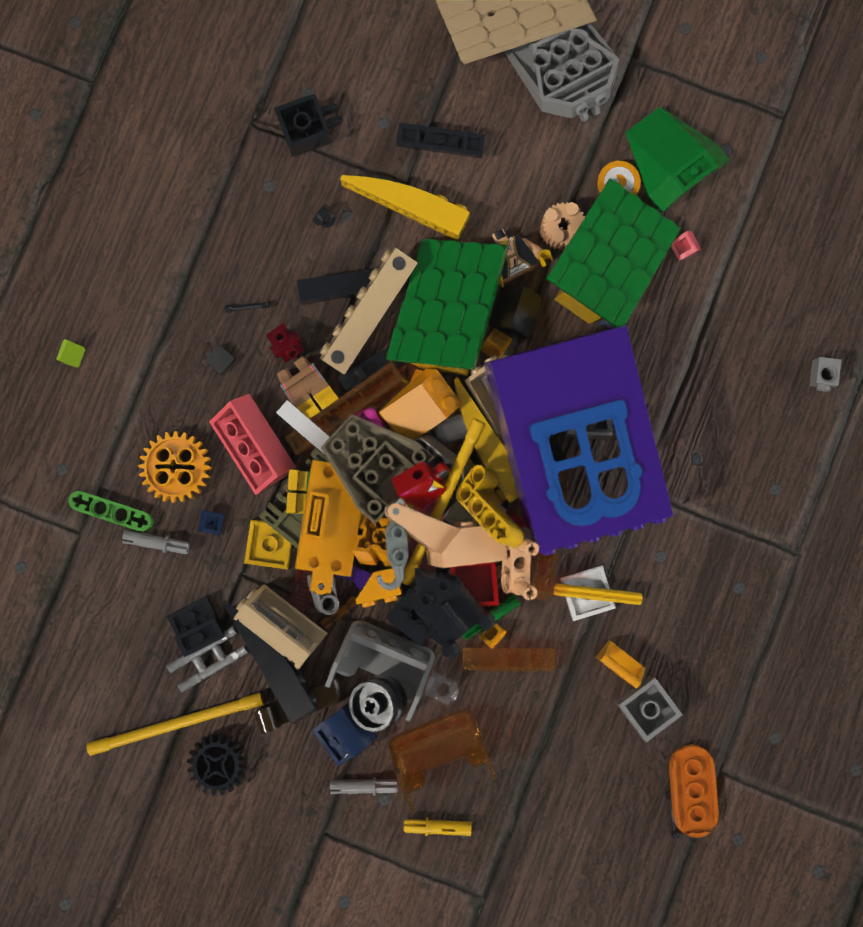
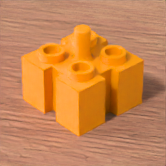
[352,514,410,567]

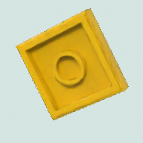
[244,520,292,570]

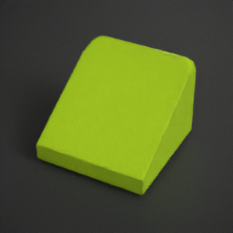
[56,339,85,368]

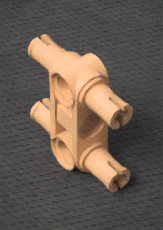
[496,527,539,600]

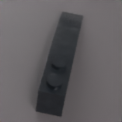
[224,603,318,724]

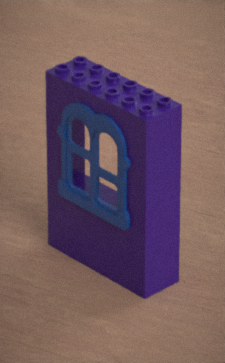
[484,326,673,555]

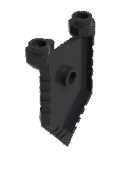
[414,568,497,660]

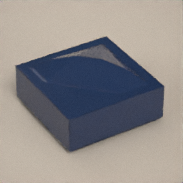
[197,509,225,536]

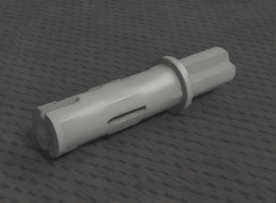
[122,530,190,554]
[330,777,398,796]

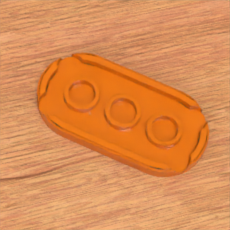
[669,744,719,838]

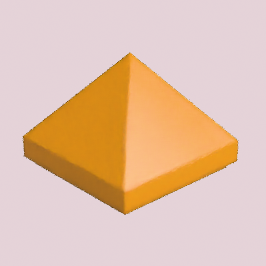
[479,623,507,649]

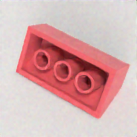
[209,394,296,495]

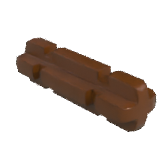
[320,594,358,629]

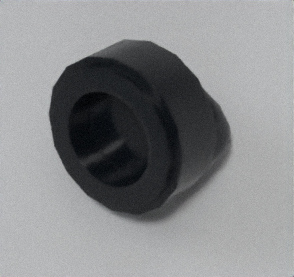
[312,204,335,228]

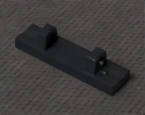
[396,123,486,159]
[337,347,406,396]

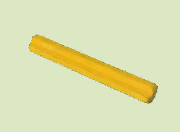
[553,583,643,605]

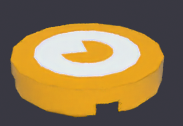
[597,161,641,195]

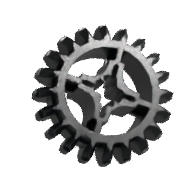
[187,733,249,796]

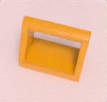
[596,640,646,689]

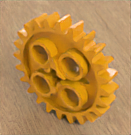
[138,431,212,503]

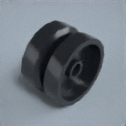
[349,675,408,732]

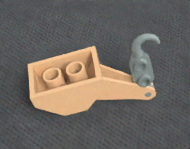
[377,503,507,590]

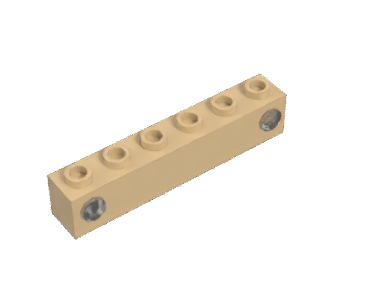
[320,248,417,375]

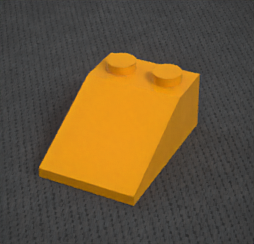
[378,369,462,440]

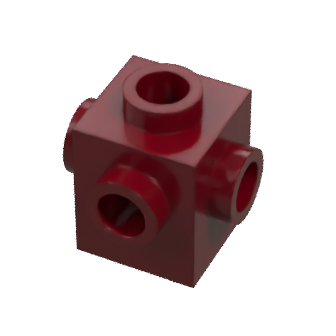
[265,323,304,363]

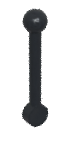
[224,302,270,313]
[665,790,680,839]

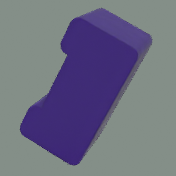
[334,565,372,589]

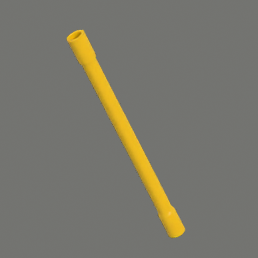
[402,418,486,586]
[87,692,264,756]

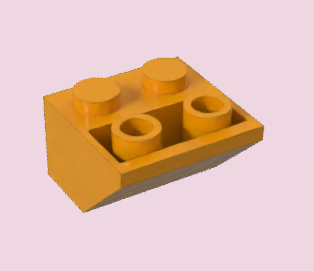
[356,568,402,608]

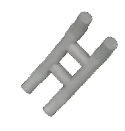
[166,625,250,693]

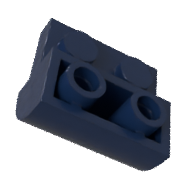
[312,702,377,767]

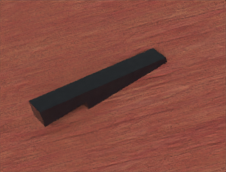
[297,266,412,305]

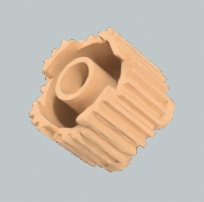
[540,202,585,251]

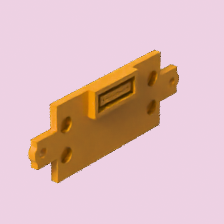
[295,460,361,595]

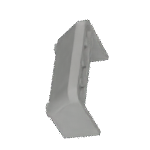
[325,620,435,722]

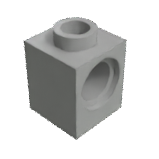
[809,357,841,392]

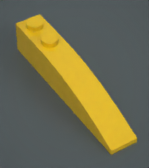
[340,175,470,241]
[454,377,518,504]

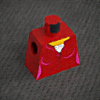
[391,462,450,512]

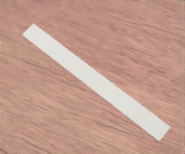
[276,400,413,510]

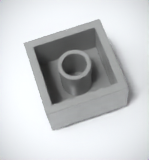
[615,675,683,742]

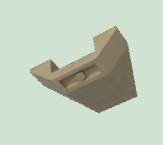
[321,414,434,524]

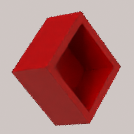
[450,562,499,607]

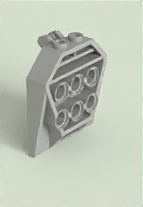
[505,23,619,122]

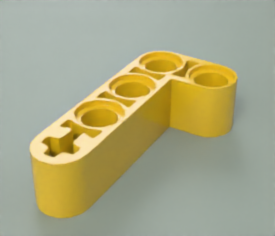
[456,465,524,548]

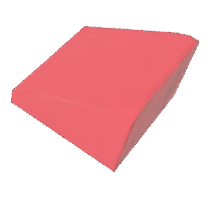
[671,231,701,261]

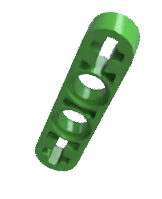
[68,491,154,532]

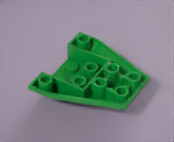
[625,107,730,213]

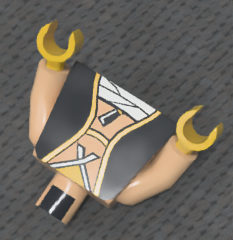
[492,229,553,287]

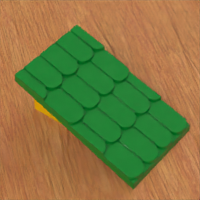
[546,178,680,327]
[386,239,508,376]

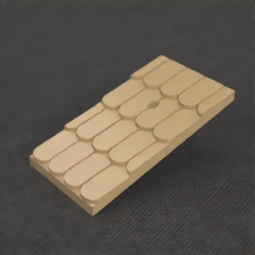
[436,0,597,64]

